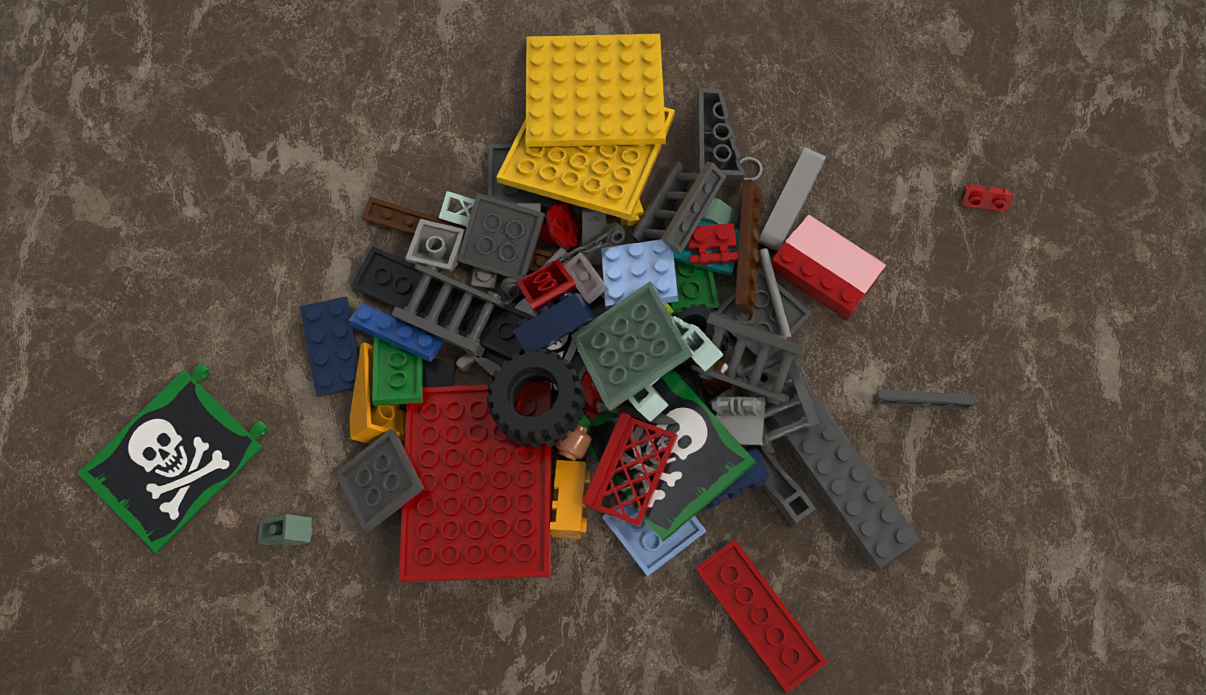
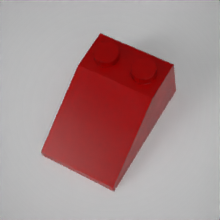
[517,259,576,312]

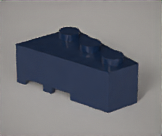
[513,292,596,353]
[696,449,770,515]

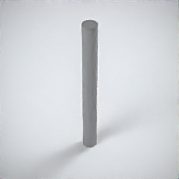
[758,249,792,339]

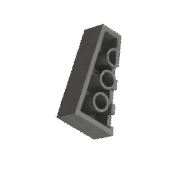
[694,88,746,186]

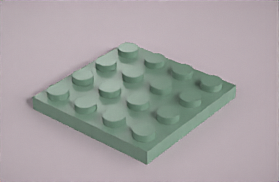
[571,281,693,411]

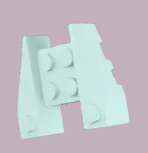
[629,316,723,422]

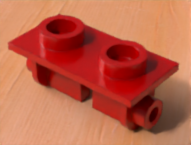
[961,183,1014,212]

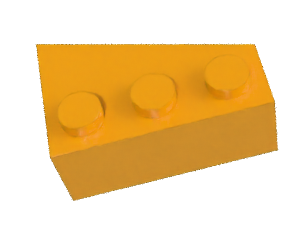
[550,460,591,539]

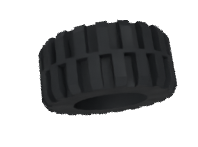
[487,349,585,448]

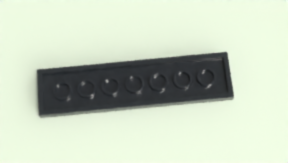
[351,246,535,360]

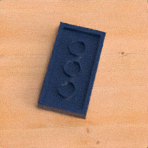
[300,296,359,397]

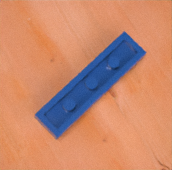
[349,303,443,362]

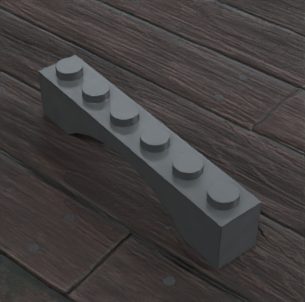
[708,389,816,528]

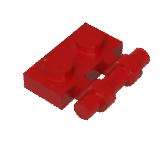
[688,223,738,266]

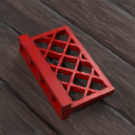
[582,412,678,527]

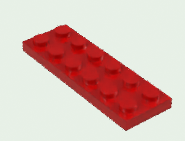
[695,539,828,693]

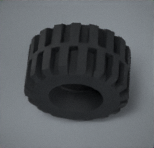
[673,304,730,369]

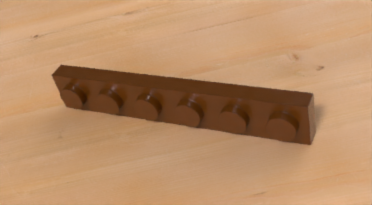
[736,179,762,315]

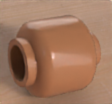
[555,424,591,461]

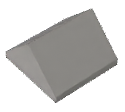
[405,219,465,272]

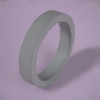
[740,157,763,182]

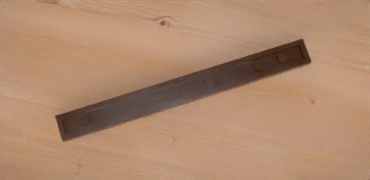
[362,197,554,273]

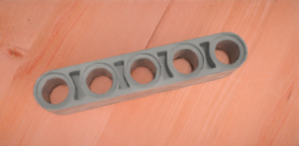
[758,147,826,252]

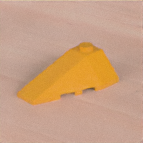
[350,342,406,444]

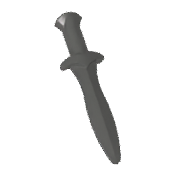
[596,400,675,425]

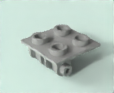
[712,397,766,445]

